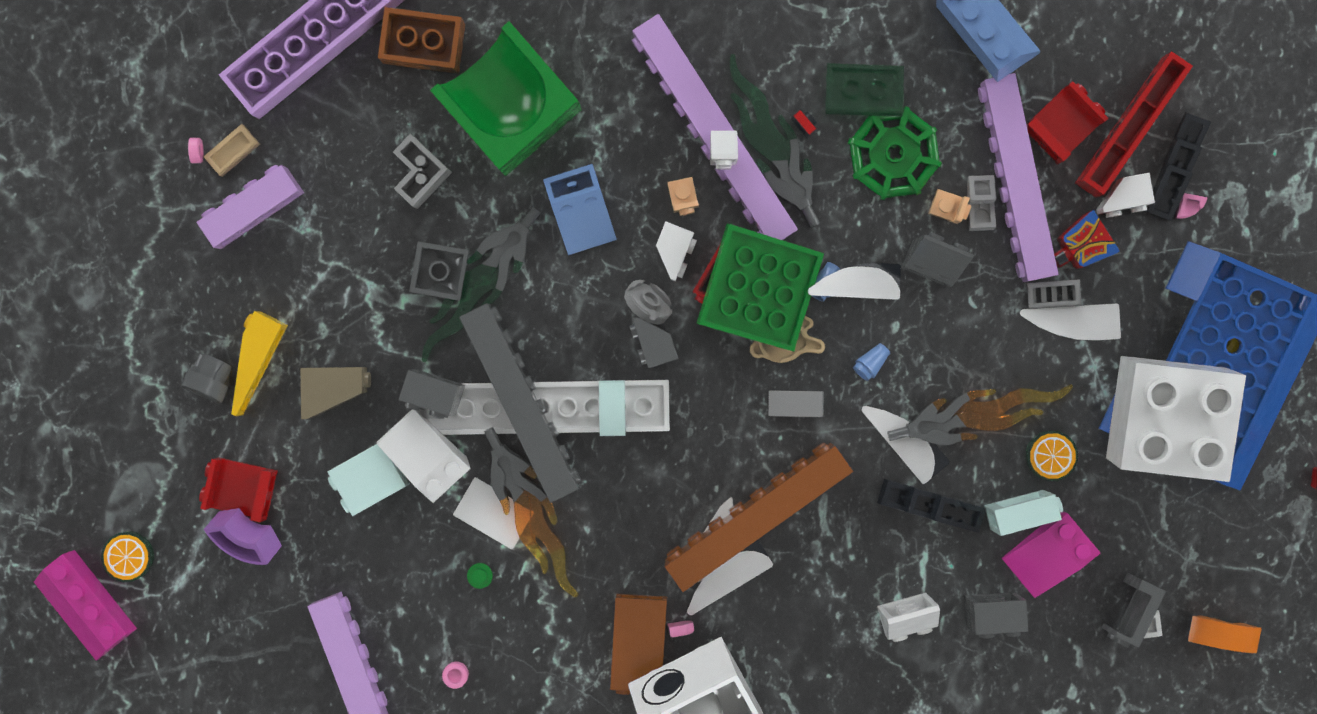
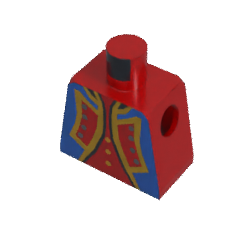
[1054,210,1120,269]

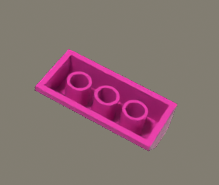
[34,550,137,661]

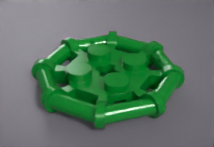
[848,106,942,200]

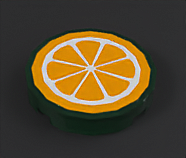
[1026,431,1078,481]
[101,531,154,582]

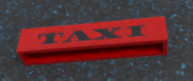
[1075,51,1193,198]

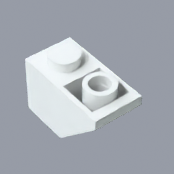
[710,131,738,170]
[1096,173,1155,218]
[656,221,697,281]

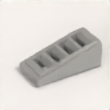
[1027,279,1081,309]

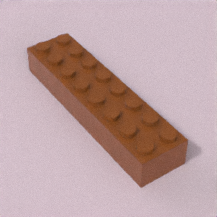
[665,443,853,592]

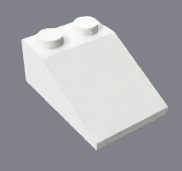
[377,409,471,503]
[877,593,940,642]

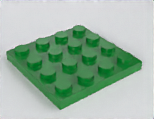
[697,223,824,352]

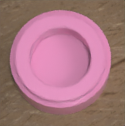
[188,138,204,163]
[442,662,469,689]

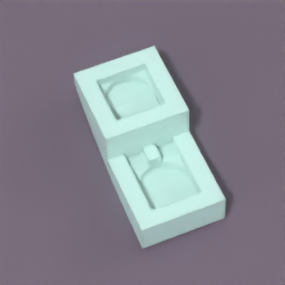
[599,380,626,436]

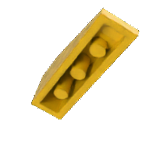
[231,311,288,416]

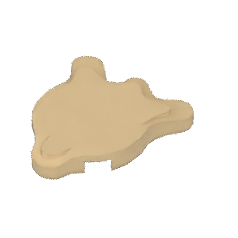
[749,316,825,363]

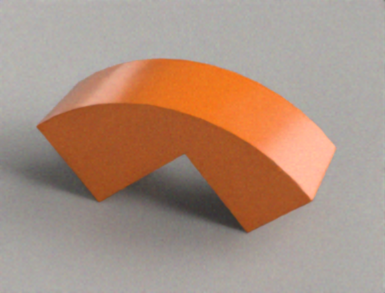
[1188,615,1261,653]

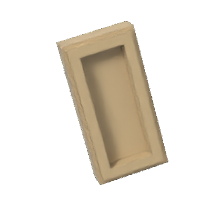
[203,124,260,177]

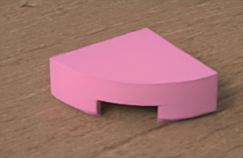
[1174,193,1207,219]

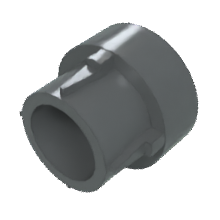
[180,354,233,404]

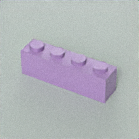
[197,165,304,249]

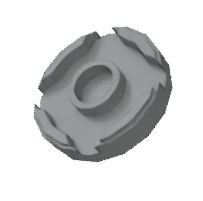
[624,280,672,324]

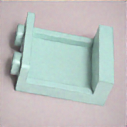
[328,444,410,516]

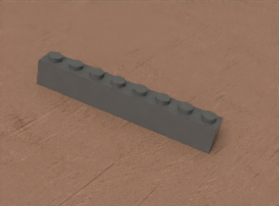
[459,303,582,503]

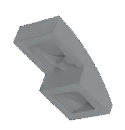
[967,175,996,231]
[768,390,824,417]

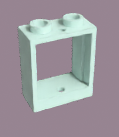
[984,490,1063,536]

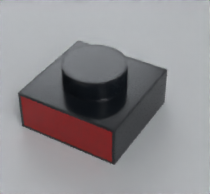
[791,109,817,139]

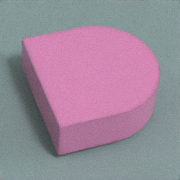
[667,621,694,637]

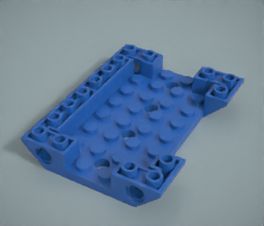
[1099,241,1317,490]

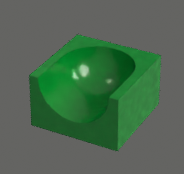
[430,21,582,176]

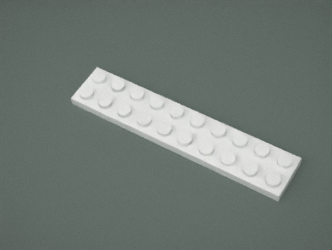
[418,380,670,435]

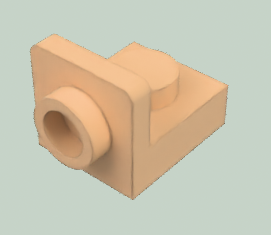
[667,177,699,216]
[928,189,971,224]

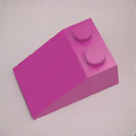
[1001,511,1100,598]

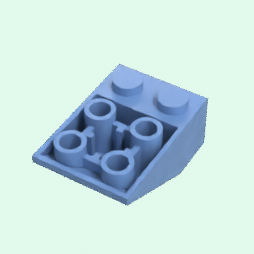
[543,164,617,255]

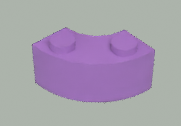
[204,508,282,565]

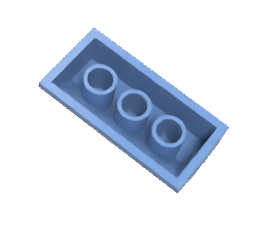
[936,0,1040,82]

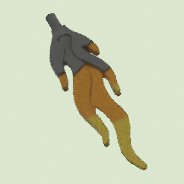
[887,384,1073,445]
[484,427,578,597]

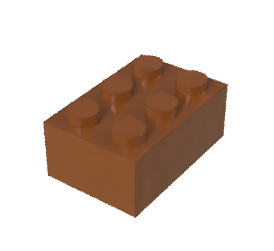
[378,7,465,74]

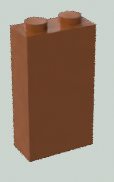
[610,594,667,695]

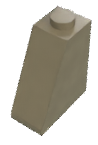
[300,367,371,419]

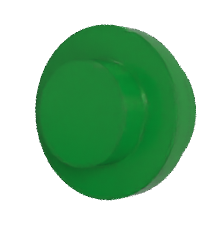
[467,563,493,589]

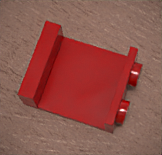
[1026,81,1109,164]
[199,457,278,522]

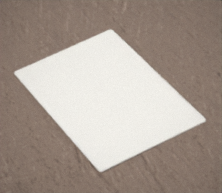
[453,477,534,549]

